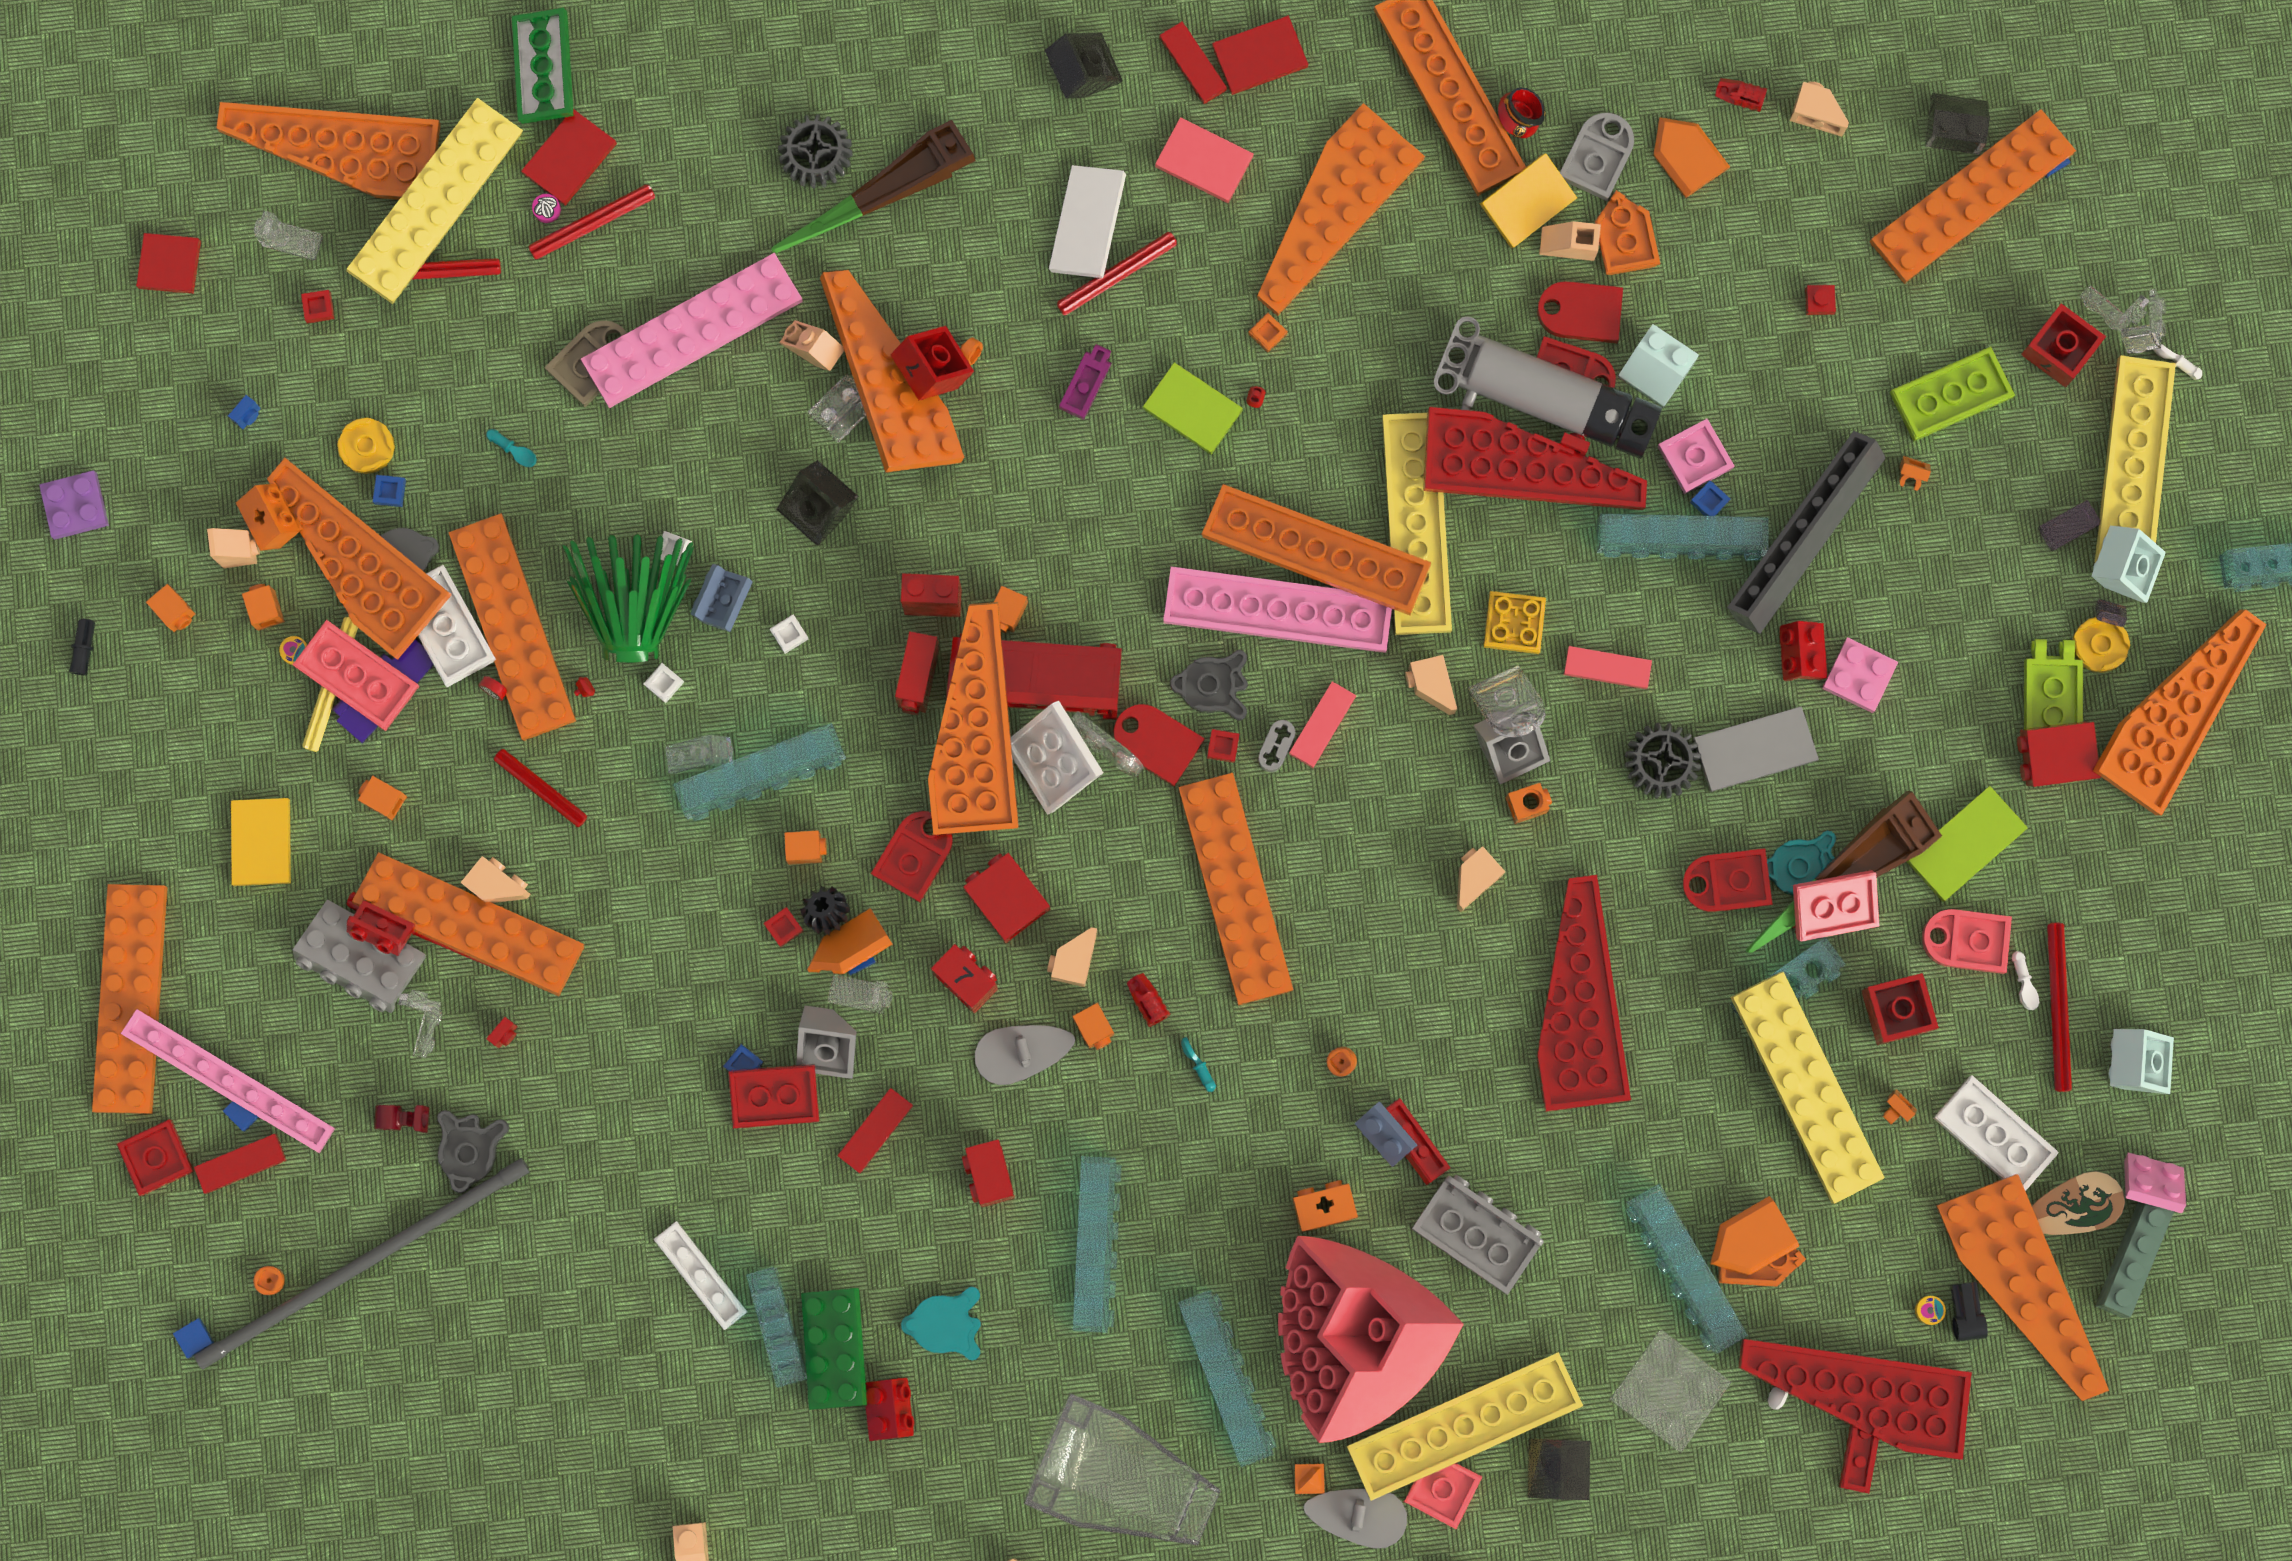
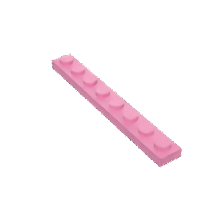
[121,1010,335,1153]

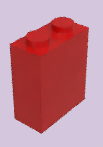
[901,573,962,618]
[895,631,940,715]
[2017,721,2101,787]
[963,853,1051,944]

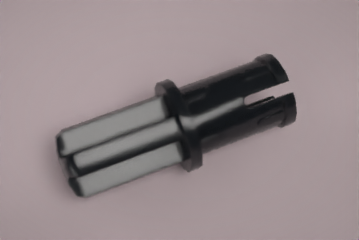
[69,618,95,676]

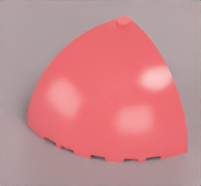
[1278,1236,1463,1443]

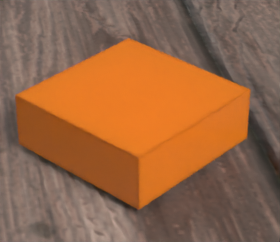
[1248,313,1288,353]

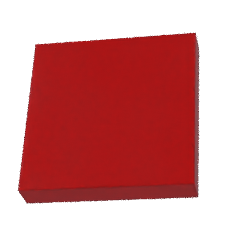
[136,233,201,294]
[117,1119,194,1196]

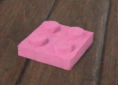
[1657,419,1735,494]
[1822,637,1898,713]
[2124,1153,2186,1213]

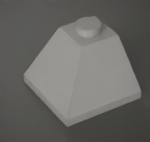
[1473,713,1550,785]
[796,1005,857,1079]

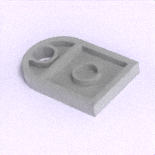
[1560,113,1634,201]

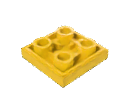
[1484,591,1546,654]

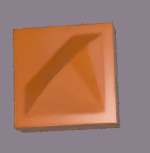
[1294,1464,1324,1494]

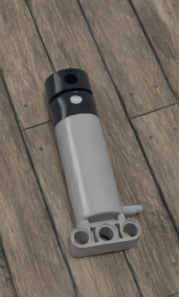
[1434,316,1662,459]

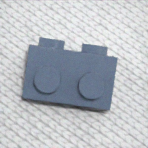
[691,564,753,632]
[1354,1101,1417,1167]

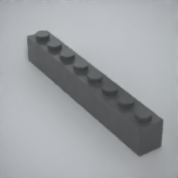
[1727,431,1886,634]

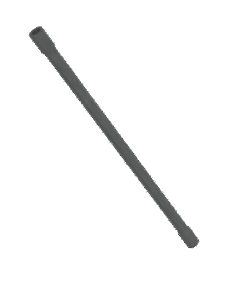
[194,1158,530,1370]

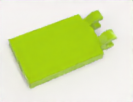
[2024,639,2083,729]

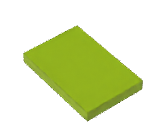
[1143,362,1243,455]

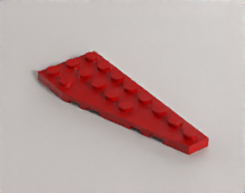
[1423,407,1647,510]
[1537,875,1631,1112]
[1738,1339,1972,1460]

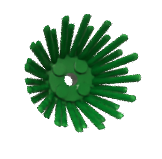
[562,534,695,663]

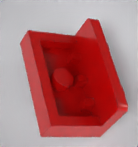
[1779,621,1827,681]
[347,900,415,956]
[865,1378,914,1441]

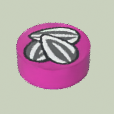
[532,194,561,223]

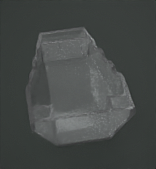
[1024,1393,1221,1546]

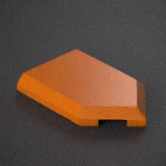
[1653,117,1730,198]
[1595,190,1660,275]
[807,908,892,974]
[1710,1196,1799,1275]
[1718,1249,1806,1287]

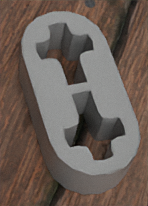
[1258,720,1295,772]

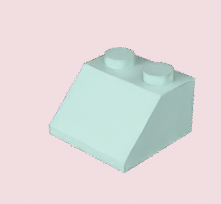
[1618,324,1699,408]
[2092,525,2166,603]
[2109,1029,2174,1094]

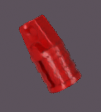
[1715,78,1768,112]
[1127,973,1171,1027]

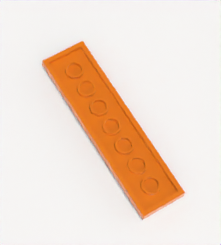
[1374,0,1526,196]
[1870,109,2076,284]
[1202,484,1431,615]
[448,513,576,741]
[1178,773,1293,1006]
[352,852,584,996]
[92,884,167,1114]

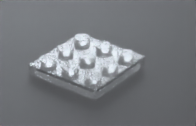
[1609,1329,1732,1453]

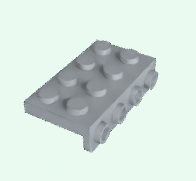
[292,900,426,1013]
[1411,1175,1544,1295]

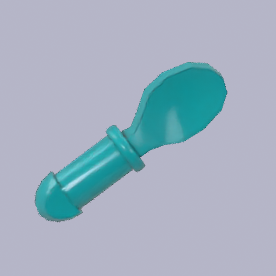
[486,429,537,467]
[1181,1037,1216,1092]

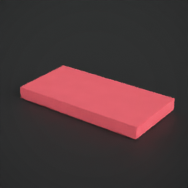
[293,620,419,731]

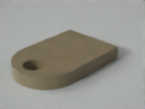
[544,320,627,407]

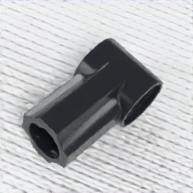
[1950,1282,1988,1342]

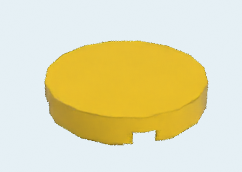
[337,418,395,474]
[2073,616,2130,673]

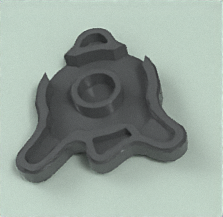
[380,528,439,571]
[1170,650,1248,721]
[437,1110,510,1193]

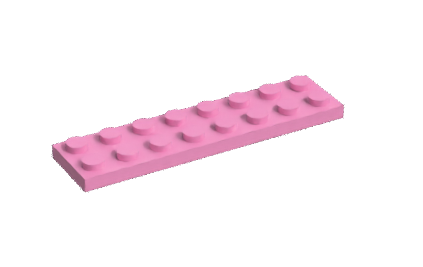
[581,253,802,408]
[1163,567,1392,653]

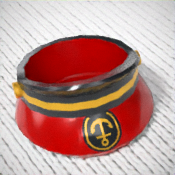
[1498,87,1545,138]

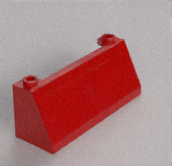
[946,633,1122,720]

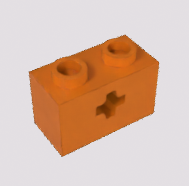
[236,483,300,551]
[1292,1180,1358,1233]

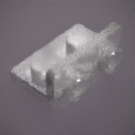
[807,374,866,442]

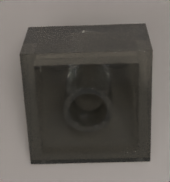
[1045,33,1123,99]
[1925,93,1990,155]
[776,460,859,546]
[1527,1439,1590,1500]

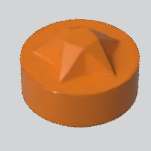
[960,337,983,365]
[1327,1047,1357,1077]
[253,1266,285,1295]

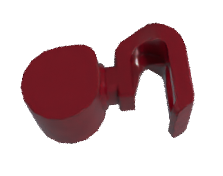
[374,1105,429,1133]

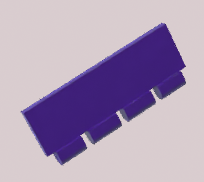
[332,640,434,744]

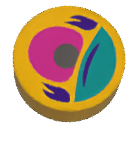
[279,636,308,665]
[1915,1296,1946,1325]

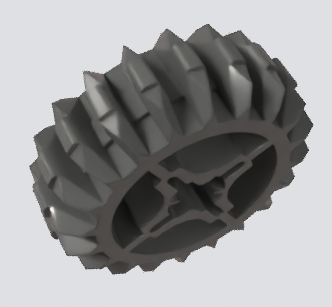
[778,114,853,189]
[1625,723,1701,799]

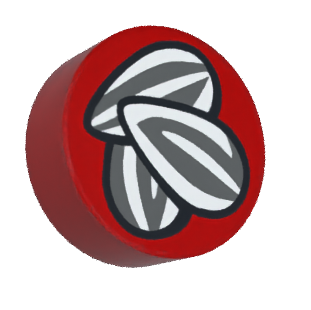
[478,676,508,701]

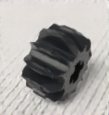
[800,886,850,936]

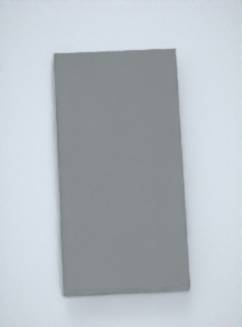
[1693,706,1819,792]

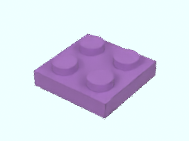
[39,470,109,540]

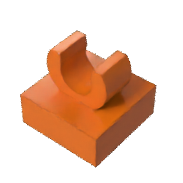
[1899,456,1931,491]
[1883,1089,1917,1124]

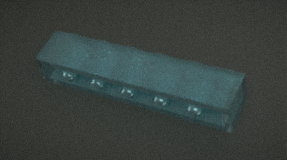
[1597,514,1769,560]
[673,723,846,821]
[1073,1156,1121,1333]
[1626,1183,1748,1353]
[1178,1290,1276,1467]

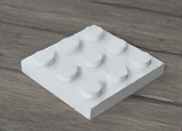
[1011,701,1103,815]

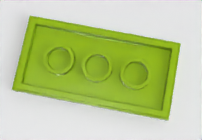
[1889,347,2015,442]
[1907,786,2028,902]

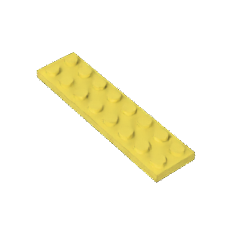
[347,98,523,304]
[2094,355,2176,564]
[1382,413,1452,635]
[1730,972,1884,1204]
[1347,1352,1583,1501]

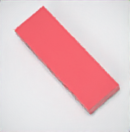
[1564,646,1652,689]
[1289,681,1356,768]

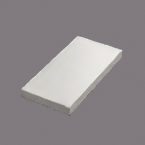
[1049,165,1126,278]
[418,565,496,687]
[1933,1075,2059,1191]

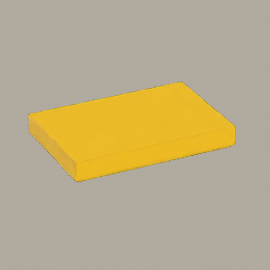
[1479,153,1577,248]
[231,798,291,886]

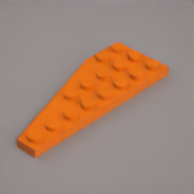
[217,102,441,200]
[1257,103,1425,316]
[820,270,965,472]
[267,458,452,660]
[928,602,1019,835]
[2093,609,2267,816]
[1936,1174,2109,1401]

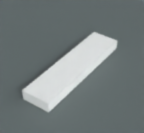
[654,1221,748,1330]

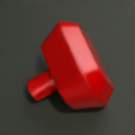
[1246,386,1266,408]
[574,677,595,697]

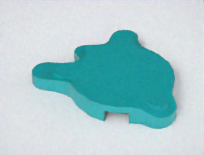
[1767,831,1836,896]
[901,1287,981,1361]

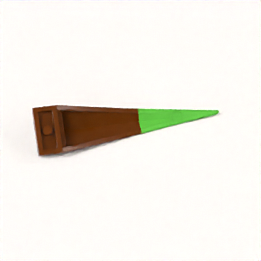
[771,120,976,254]
[1746,791,1942,953]

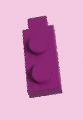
[1059,344,1112,420]

